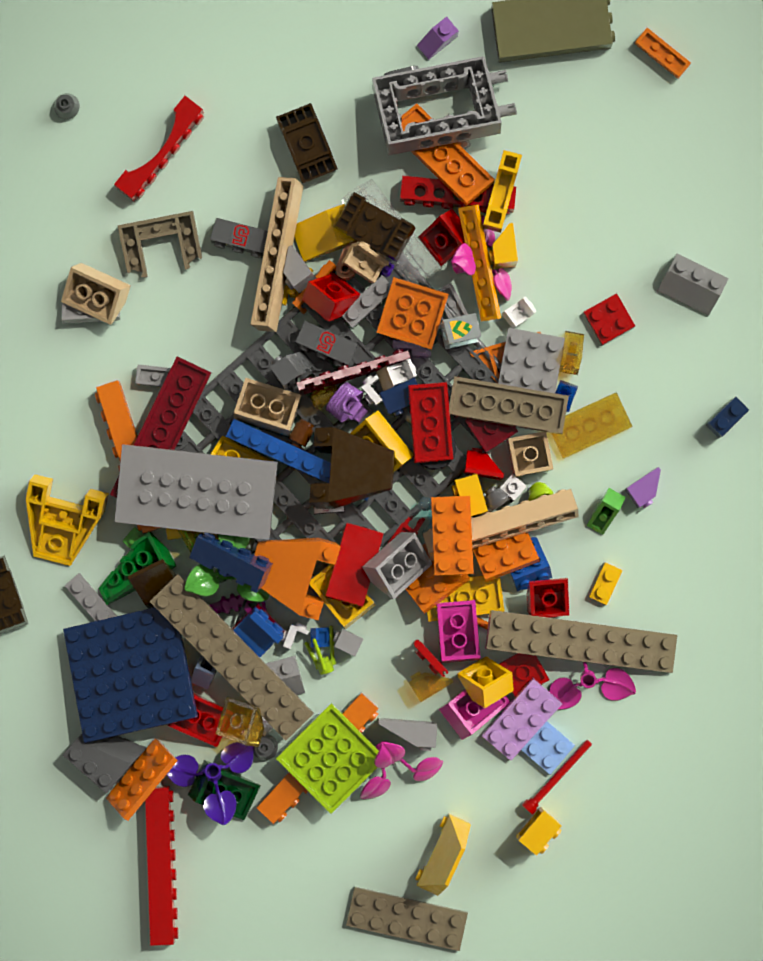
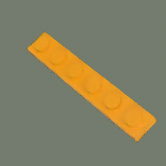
[458,204,501,322]

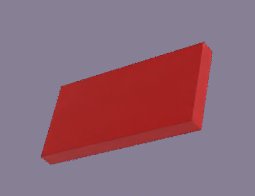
[408,382,453,463]
[326,523,384,608]

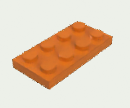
[431,496,474,576]
[106,738,178,821]

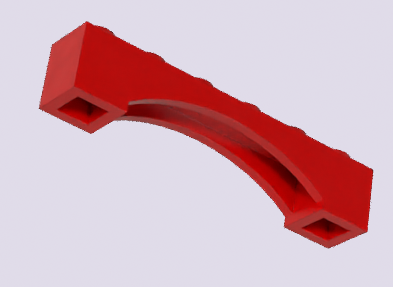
[114,95,204,202]

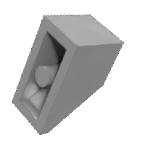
[283,245,317,293]

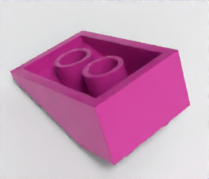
[437,600,481,663]
[439,689,510,740]

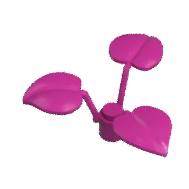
[451,215,512,301]
[549,662,636,709]
[360,741,443,799]

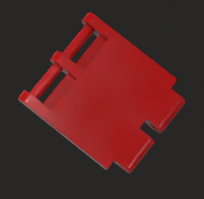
[414,640,448,677]

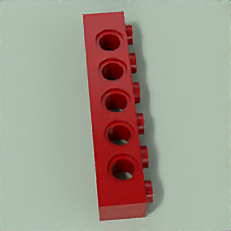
[400,176,516,215]

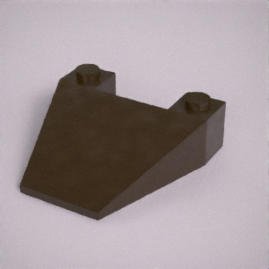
[309,427,395,509]

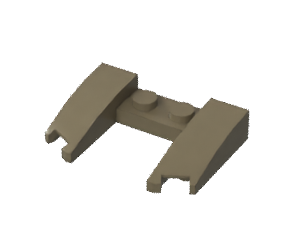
[117,211,202,277]

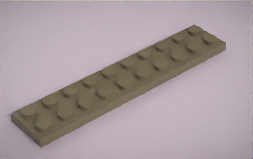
[150,574,314,741]
[485,610,677,673]

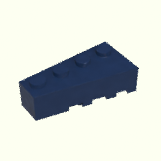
[189,533,273,593]

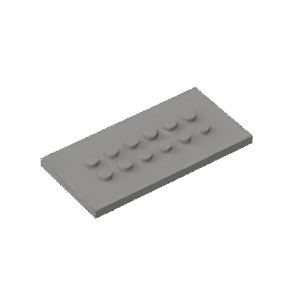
[115,444,278,540]

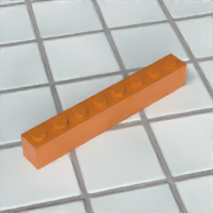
[95,380,162,534]
[257,692,379,824]

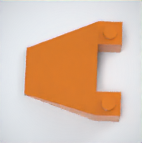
[254,538,341,620]

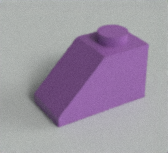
[417,16,459,60]
[625,467,661,509]

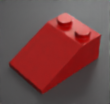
[168,692,234,747]

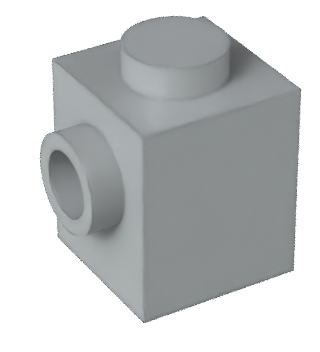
[333,629,363,656]

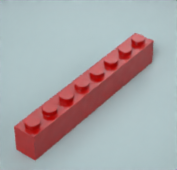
[145,786,179,946]

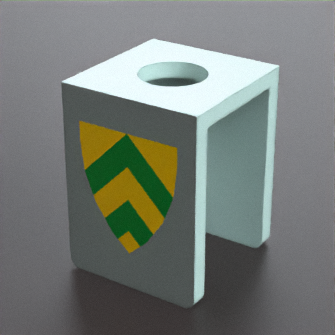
[439,313,481,350]

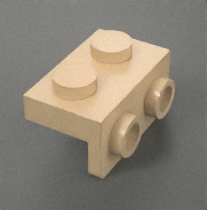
[342,241,390,283]

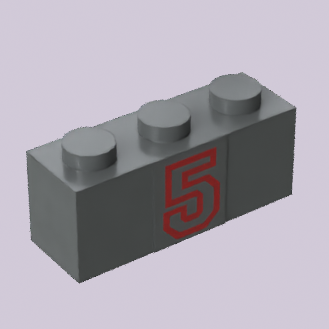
[210,218,268,258]
[295,321,358,367]

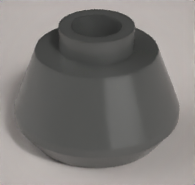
[54,93,80,119]
[484,486,509,511]
[253,734,278,760]

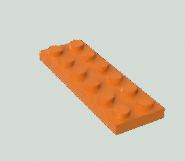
[401,104,495,206]

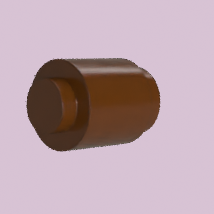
[288,419,314,449]

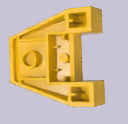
[26,474,109,566]
[415,813,471,896]

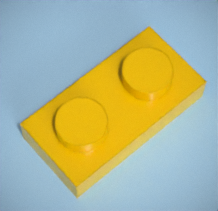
[589,562,623,605]

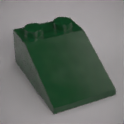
[188,760,261,820]

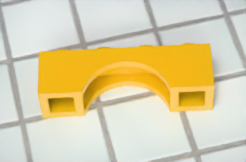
[483,150,522,233]

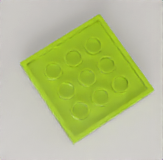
[276,703,379,814]

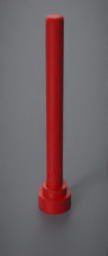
[522,740,592,815]

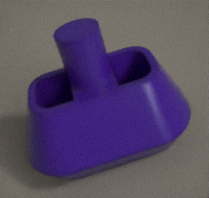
[380,263,394,277]

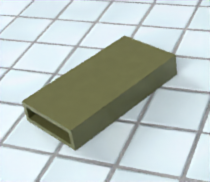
[491,0,615,63]

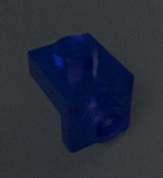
[555,380,578,412]

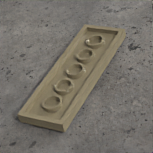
[449,376,569,435]
[346,887,468,951]

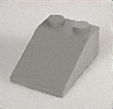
[378,718,437,751]

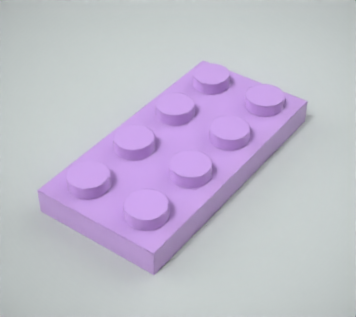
[482,678,562,761]

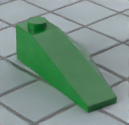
[98,532,176,605]

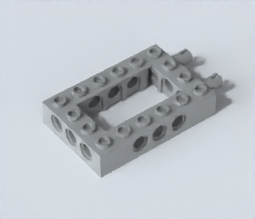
[372,56,517,155]

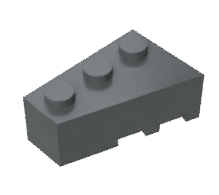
[270,351,317,391]

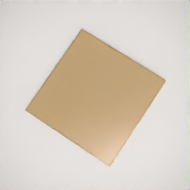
[376,366,394,391]

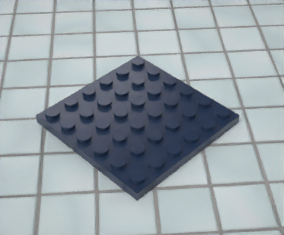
[63,607,198,743]

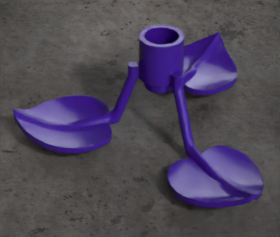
[167,741,254,825]

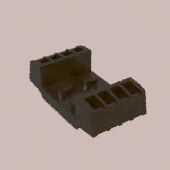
[276,103,338,184]
[333,192,416,262]
[0,555,28,634]

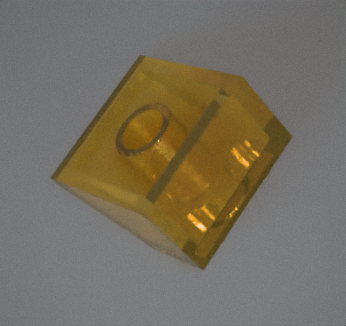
[216,697,264,747]

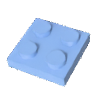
[521,722,575,775]

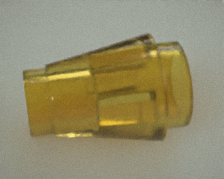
[310,384,338,408]

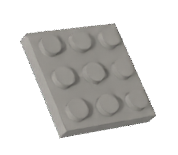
[498,328,565,393]

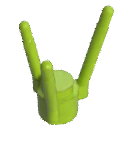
[304,625,336,675]

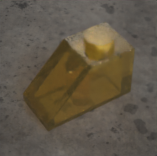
[559,331,584,375]
[408,671,454,702]

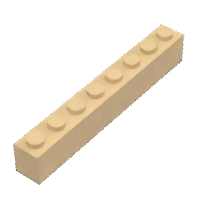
[250,177,303,332]
[423,489,579,561]

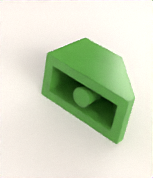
[586,488,626,535]

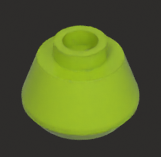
[528,482,554,501]

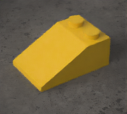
[294,204,357,262]
[310,564,376,629]

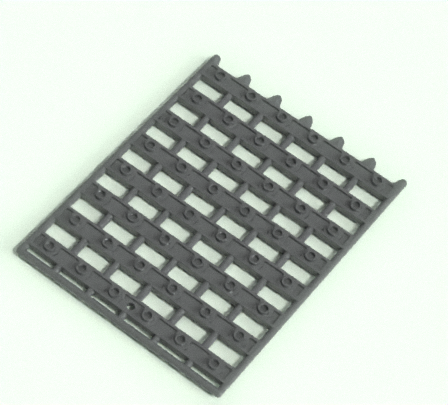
[175,249,502,598]

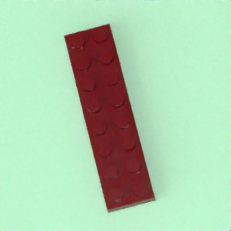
[110,356,212,498]

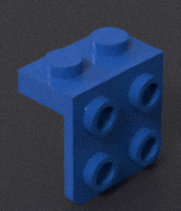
[511,537,553,591]
[233,607,284,657]

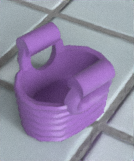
[326,382,368,422]

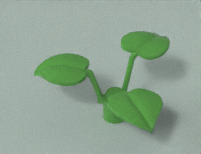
[184,534,269,602]

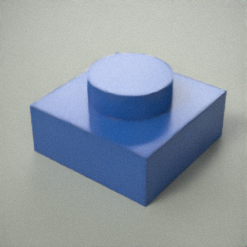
[310,628,330,647]

